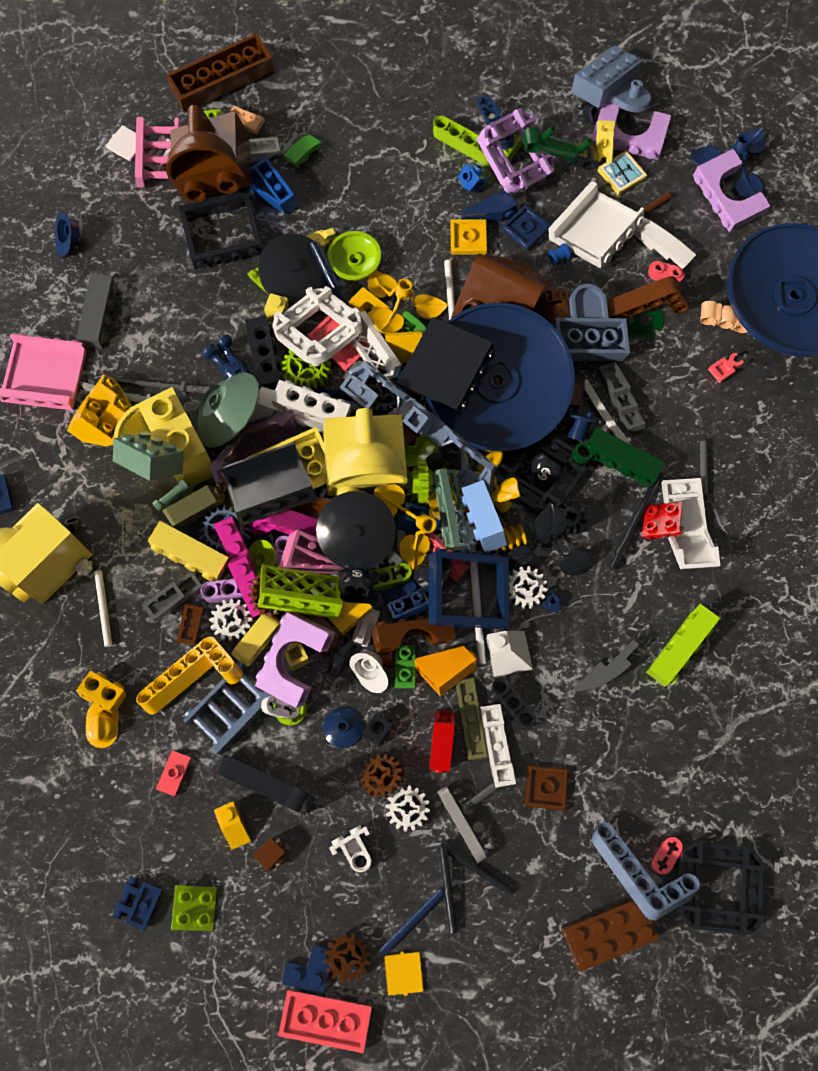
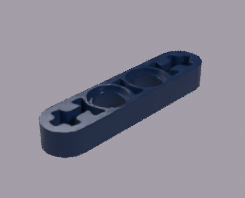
[477,95,514,149]

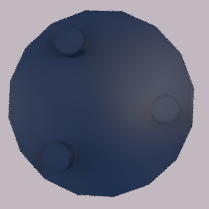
[565,407,600,441]

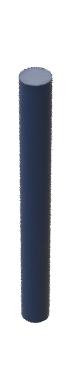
[379,888,445,956]

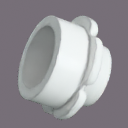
[75,558,93,576]

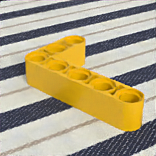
[136,637,243,715]

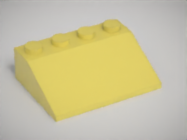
[247,427,327,490]

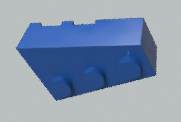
[245,157,299,214]

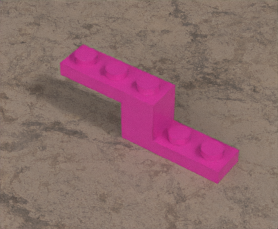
[214,516,259,617]

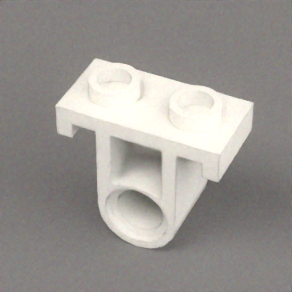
[329,825,372,872]

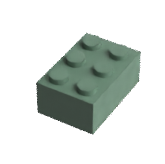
[113,431,184,481]

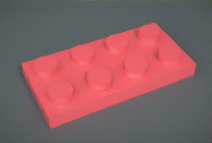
[278,990,372,1053]

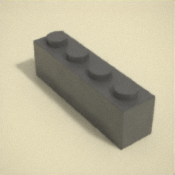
[76,274,118,349]

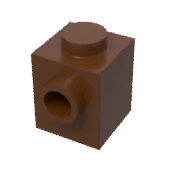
[253,837,287,871]

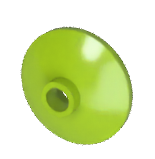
[248,540,276,576]

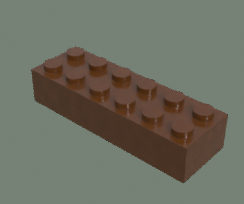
[165,33,275,113]

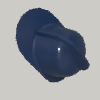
[55,213,80,257]

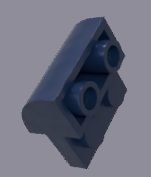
[381,579,429,623]

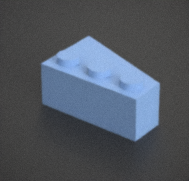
[460,480,507,553]

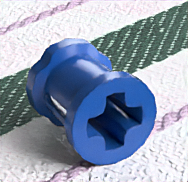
[548,243,571,266]

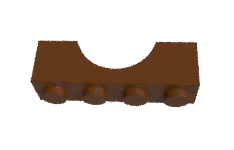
[371,614,456,653]

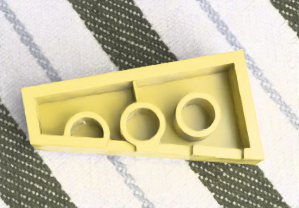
[148,521,229,581]

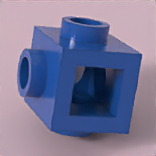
[457,163,489,193]

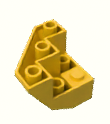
[67,374,132,446]

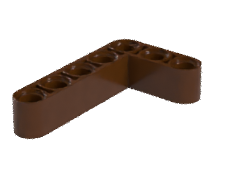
[607,276,689,319]

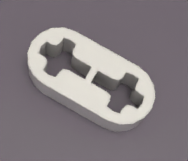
[261,696,299,719]

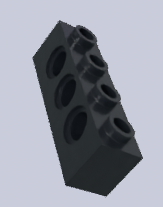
[245,316,284,390]

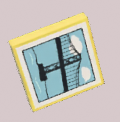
[598,151,647,196]

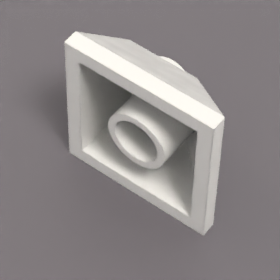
[486,631,533,677]

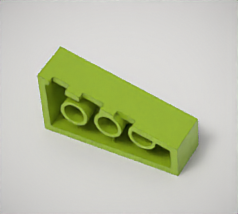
[646,604,720,687]

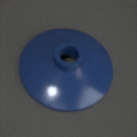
[323,708,363,748]

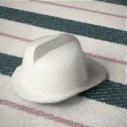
[349,649,388,693]

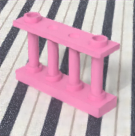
[135,117,183,187]

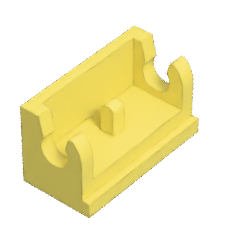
[596,120,616,163]

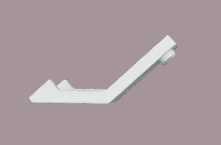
[662,478,720,569]

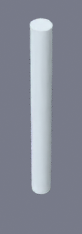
[94,571,113,647]

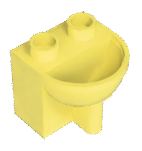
[114,387,217,488]
[323,408,408,496]
[0,503,93,605]

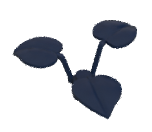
[691,128,766,197]

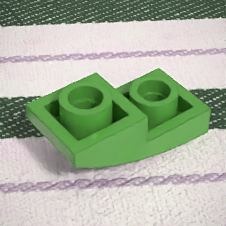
[284,134,321,166]
[402,311,426,335]
[395,646,415,688]

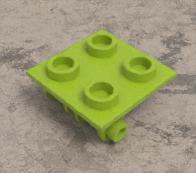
[171,885,217,931]

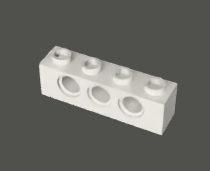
[271,380,351,424]

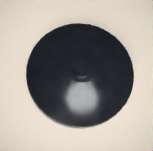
[258,234,329,305]
[316,490,396,570]

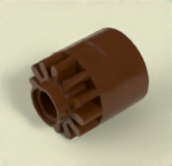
[540,289,571,323]

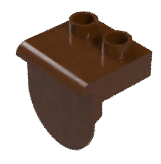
[451,253,550,318]

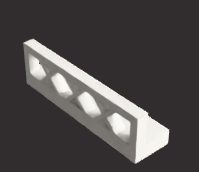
[351,311,401,382]

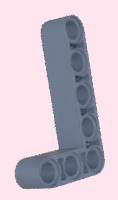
[592,822,700,920]

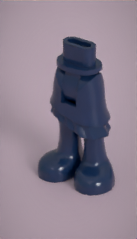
[202,334,252,378]

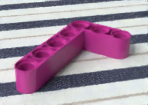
[249,509,318,537]

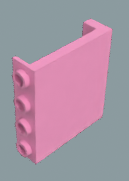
[0,334,87,410]

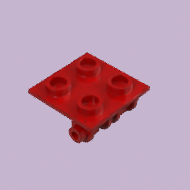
[642,501,684,540]

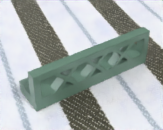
[432,468,470,549]

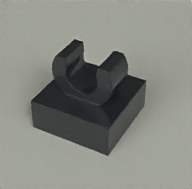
[578,102,599,124]

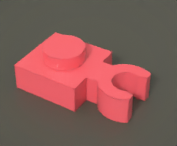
[708,353,744,383]

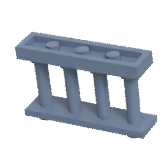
[183,662,273,755]

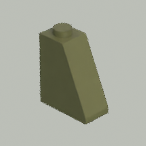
[162,485,224,527]

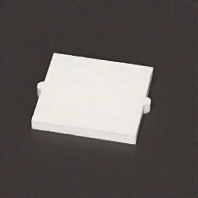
[106,125,136,161]

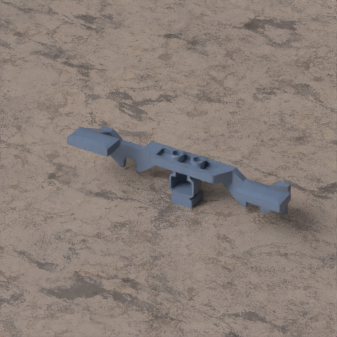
[340,361,498,495]

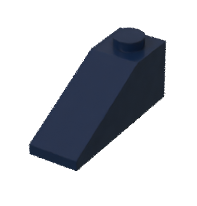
[461,190,518,223]

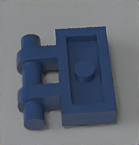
[113,876,164,931]

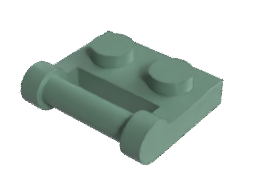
[152,479,195,514]

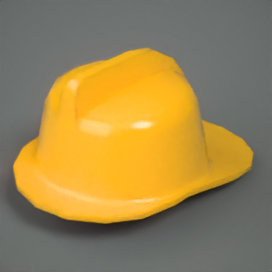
[86,704,119,748]

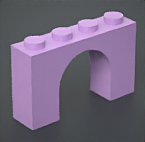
[592,101,671,160]
[693,149,770,232]
[255,612,335,708]

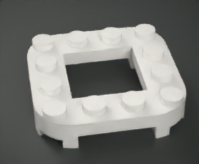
[273,286,363,366]

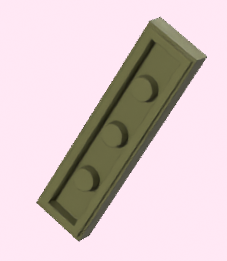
[455,677,488,761]

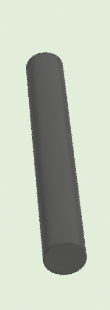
[700,441,708,496]
[462,772,517,811]

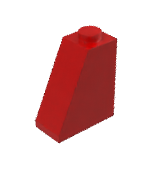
[429,710,455,773]

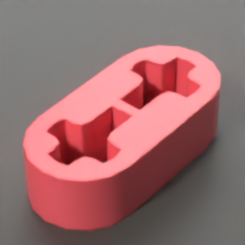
[652,837,683,874]

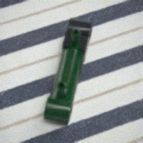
[523,126,598,170]

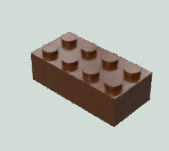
[561,899,660,972]

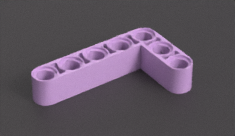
[200,536,298,603]

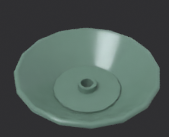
[197,372,259,448]

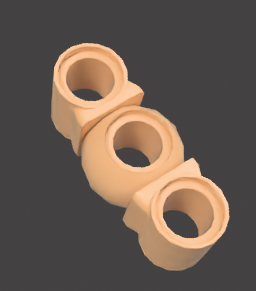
[700,301,747,333]

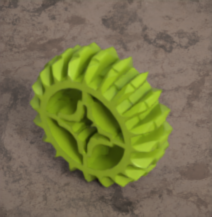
[281,349,331,390]

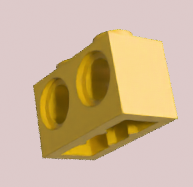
[76,670,127,715]

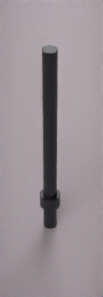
[609,471,663,571]

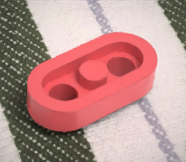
[648,261,685,283]

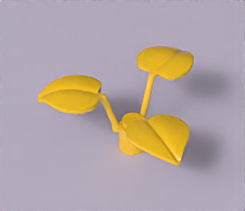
[368,270,448,334]
[455,452,520,515]
[374,484,462,569]

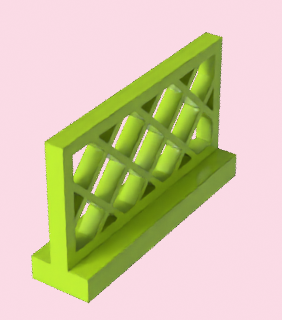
[258,564,343,619]

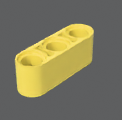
[231,614,281,667]

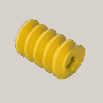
[487,524,527,555]

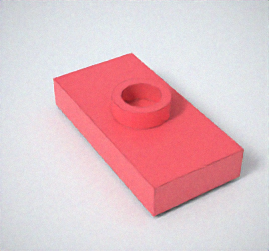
[156,751,192,797]

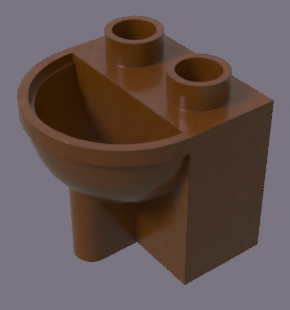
[166,105,251,202]

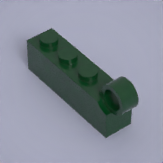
[572,427,664,487]

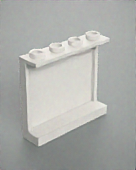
[549,181,645,268]

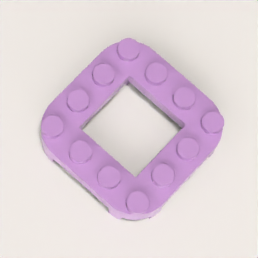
[477,108,556,193]

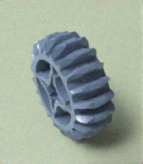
[199,505,251,556]

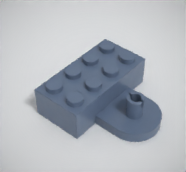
[571,45,651,112]
[551,284,630,361]

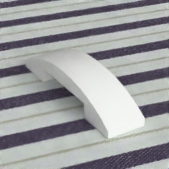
[480,704,516,788]

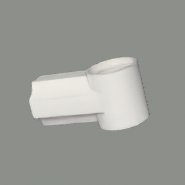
[352,609,381,647]

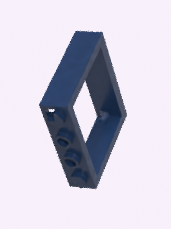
[429,549,509,629]

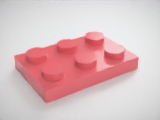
[307,316,369,373]

